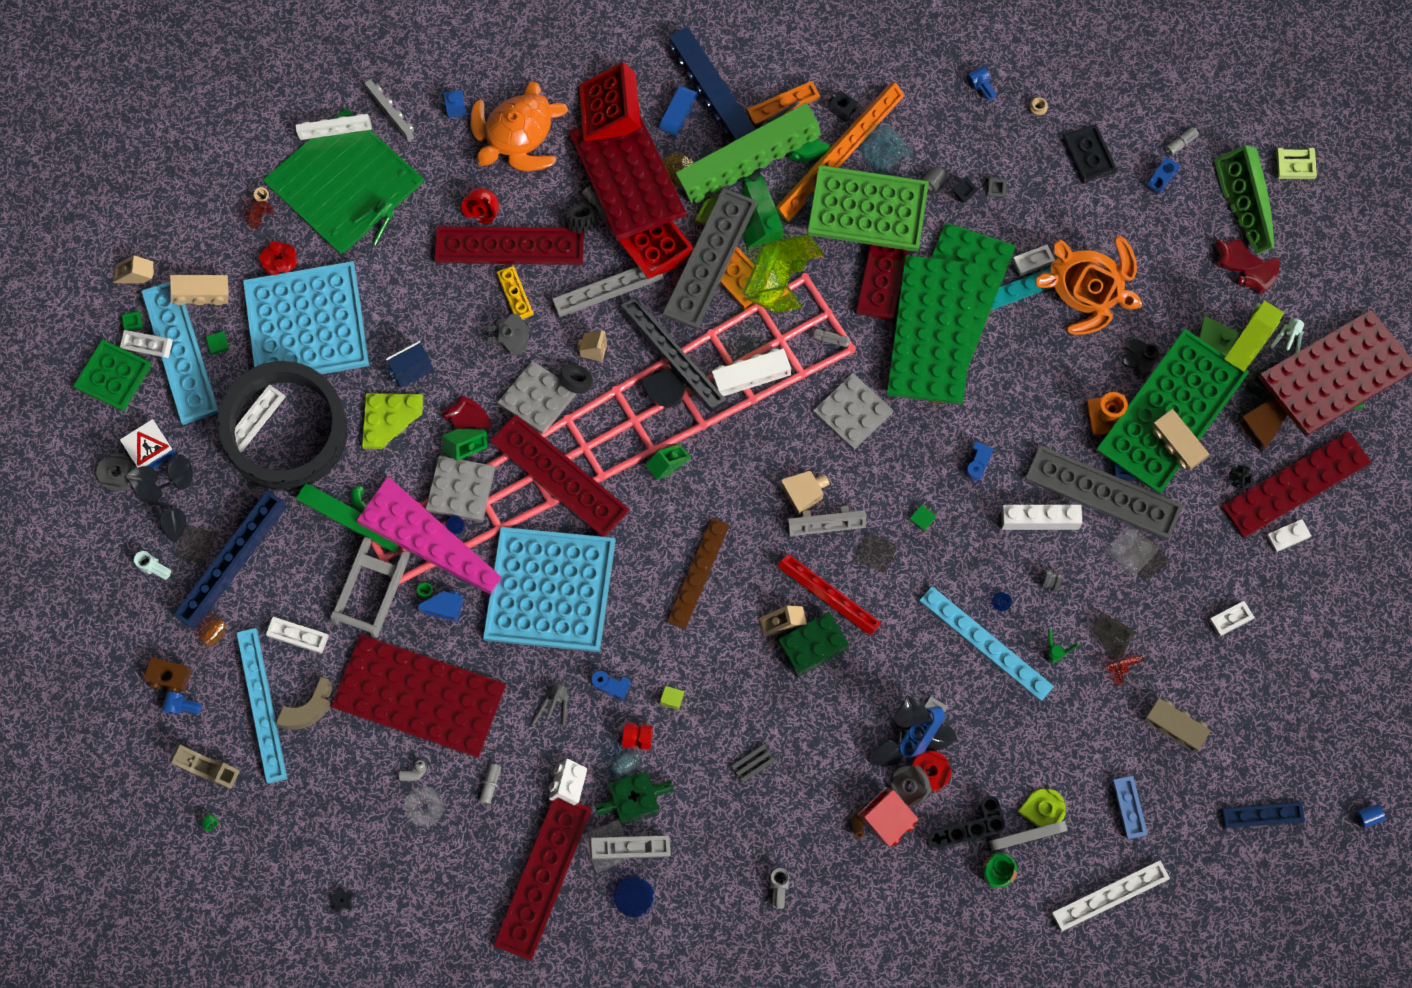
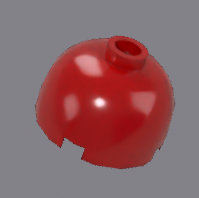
[461,188,499,225]

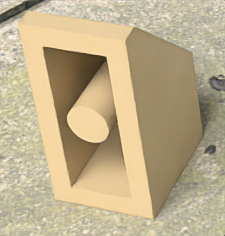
[113,255,154,283]
[577,331,607,362]
[760,606,807,637]

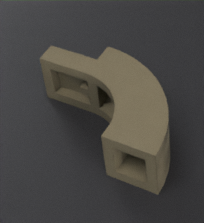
[276,677,332,730]
[169,744,240,789]

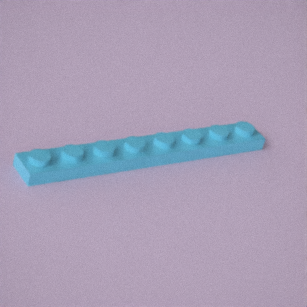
[919,586,1054,702]
[237,628,288,784]

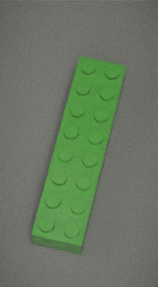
[676,103,821,204]

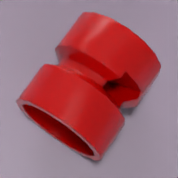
[622,722,653,751]

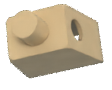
[781,471,830,516]

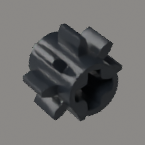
[1229,465,1253,489]

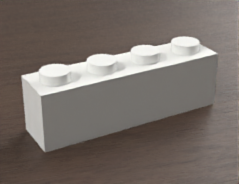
[712,348,791,396]
[1001,505,1082,530]

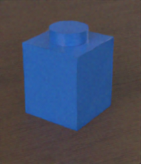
[444,90,466,118]

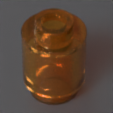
[199,618,228,647]

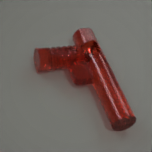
[1107,654,1144,685]

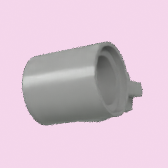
[770,868,789,909]

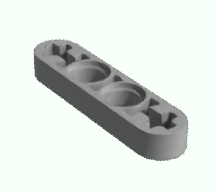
[989,821,1068,851]

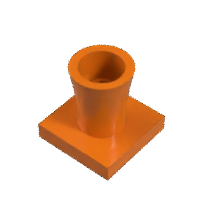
[1086,392,1128,437]

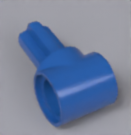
[966,66,996,100]
[161,691,202,715]

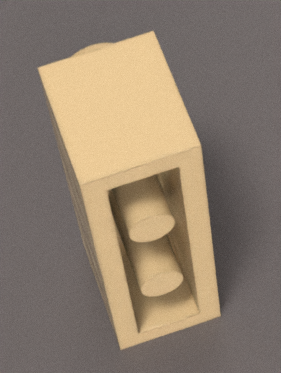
[170,275,228,305]
[1152,409,1209,472]

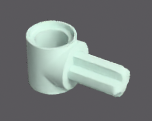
[134,551,171,580]

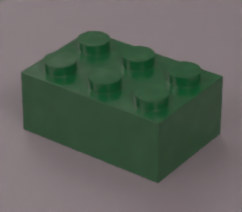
[778,611,850,678]

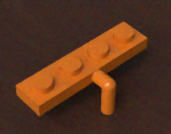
[747,81,820,127]

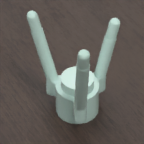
[1270,318,1304,354]

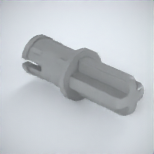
[1165,128,1199,156]
[478,764,501,804]

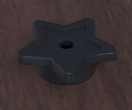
[328,886,355,913]

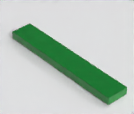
[296,483,400,554]

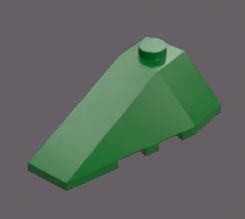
[743,173,784,248]

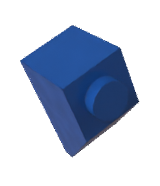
[418,590,464,622]

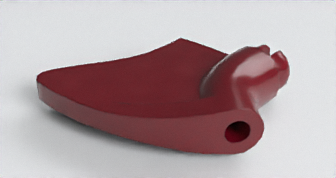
[1215,239,1263,271]
[1237,258,1280,295]
[442,396,492,429]

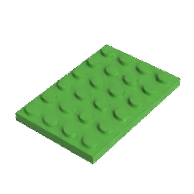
[808,165,929,252]

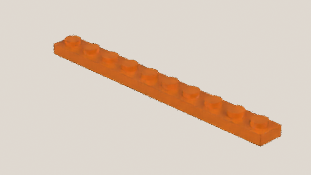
[776,82,904,222]

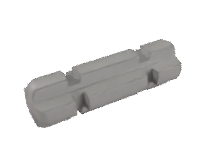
[813,329,850,347]

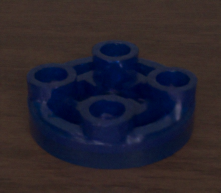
[614,876,655,918]

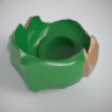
[983,852,1018,888]

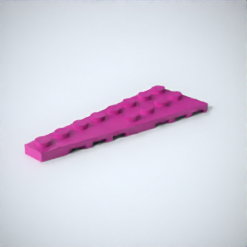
[357,477,501,595]

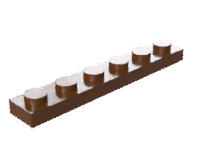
[667,518,730,630]

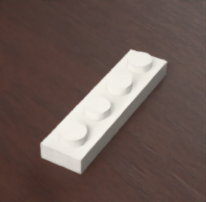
[296,114,372,140]
[235,385,285,453]

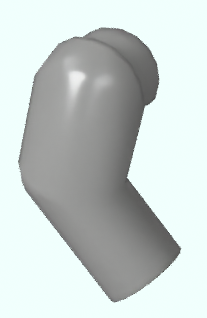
[399,760,427,781]

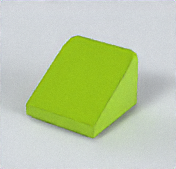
[660,686,685,710]

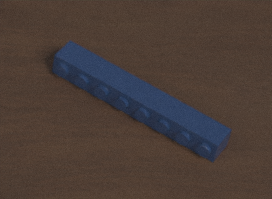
[668,26,755,143]
[174,490,287,631]

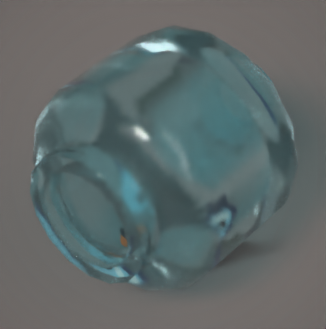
[611,750,641,779]

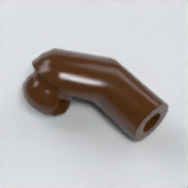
[851,808,864,838]

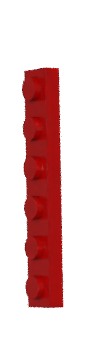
[778,554,882,636]

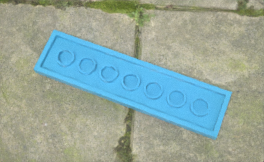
[142,282,219,425]

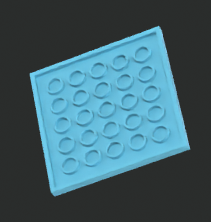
[243,261,370,374]
[483,527,616,652]

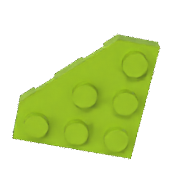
[362,393,423,449]

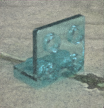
[859,125,914,175]

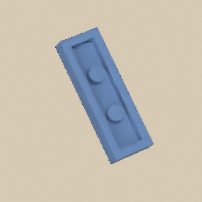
[1112,776,1148,840]

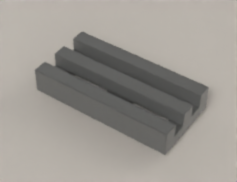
[731,744,775,784]

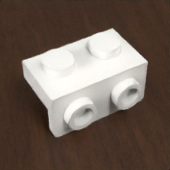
[549,759,587,805]

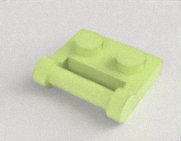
[1276,148,1317,179]

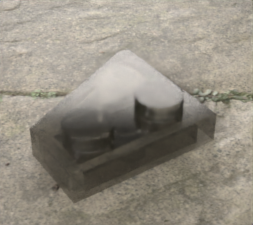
[1092,611,1137,664]

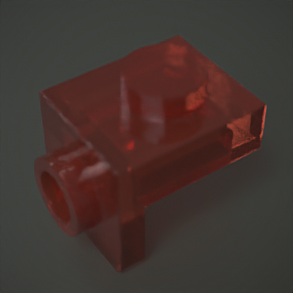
[247,201,275,230]

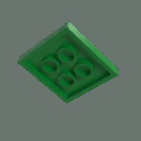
[73,339,152,412]

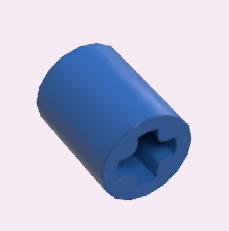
[1356,804,1385,828]

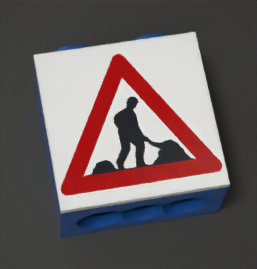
[120,419,176,469]

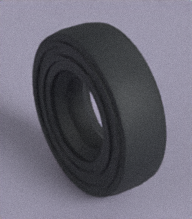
[559,364,593,394]

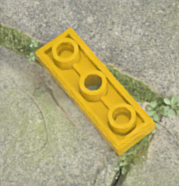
[496,265,534,319]

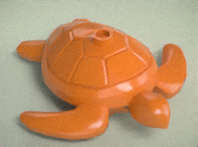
[470,82,568,172]
[1035,236,1142,335]

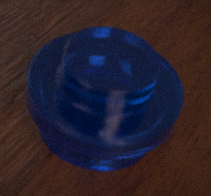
[445,516,465,535]
[992,592,1012,612]

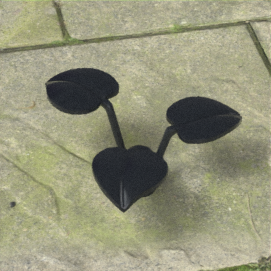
[124,458,193,543]
[870,695,957,766]

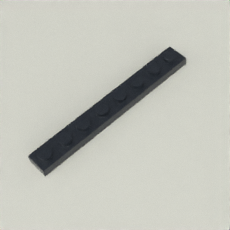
[620,297,726,413]

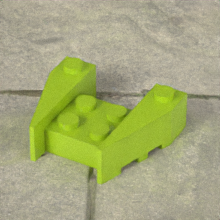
[1224,301,1284,372]

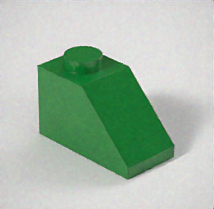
[787,139,830,163]
[442,429,487,461]
[646,444,691,480]

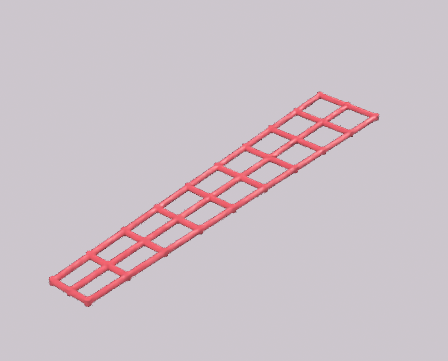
[371,273,856,584]

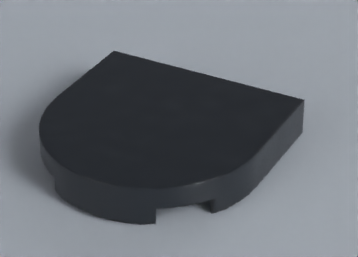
[641,368,685,408]

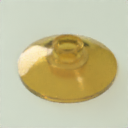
[662,153,694,186]

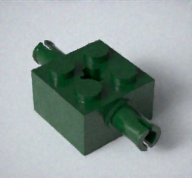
[594,771,674,825]

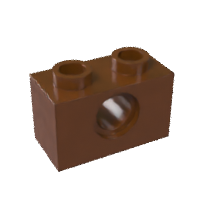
[143,657,192,693]

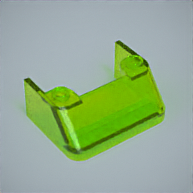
[743,233,824,313]

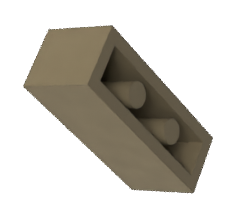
[1144,698,1211,754]

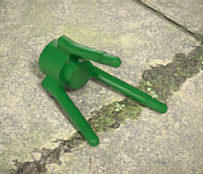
[353,199,395,246]
[1048,628,1080,665]

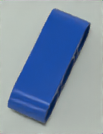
[659,85,698,137]
[900,706,945,757]

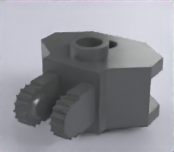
[486,314,529,355]

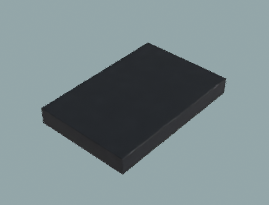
[1062,124,1118,184]

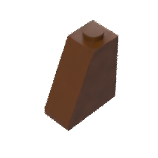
[1239,398,1288,453]

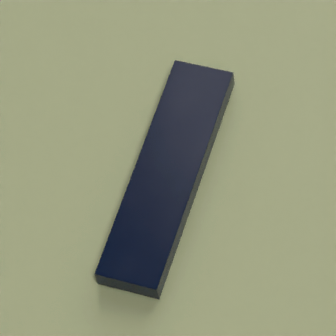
[1221,802,1305,829]

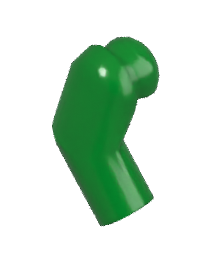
[351,486,367,513]

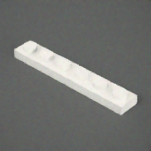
[1051,860,1170,932]

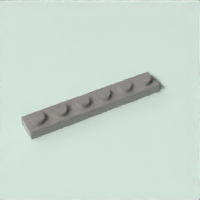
[553,267,663,318]

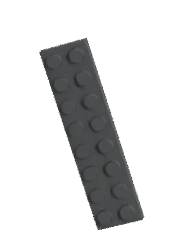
[663,188,757,330]
[1025,445,1183,541]

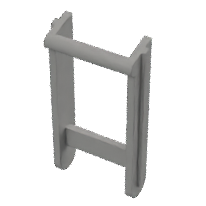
[331,537,410,640]

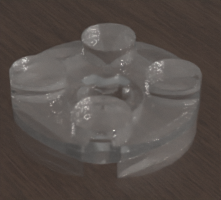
[404,787,445,827]

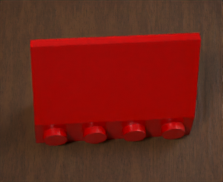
[579,61,641,141]
[605,221,694,279]

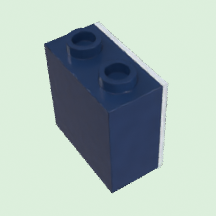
[386,341,434,388]

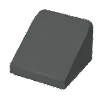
[987,177,1007,197]

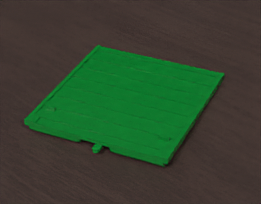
[263,108,424,255]

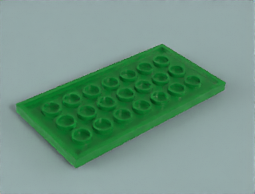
[931,223,1016,370]
[887,255,980,405]
[1096,329,1249,495]

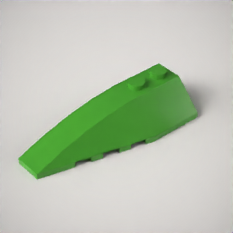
[1214,145,1274,254]

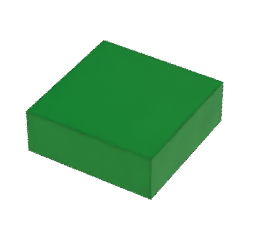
[121,311,144,332]
[206,331,230,355]
[909,505,937,532]

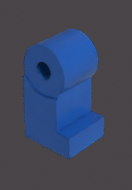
[1147,156,1180,194]
[966,441,994,481]
[592,671,631,701]

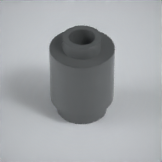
[922,166,947,193]

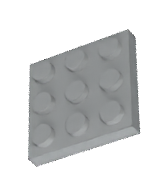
[498,361,577,435]
[813,373,894,450]
[426,456,496,522]

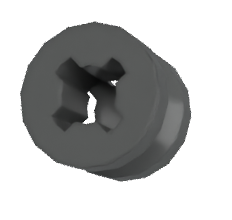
[1042,569,1063,592]

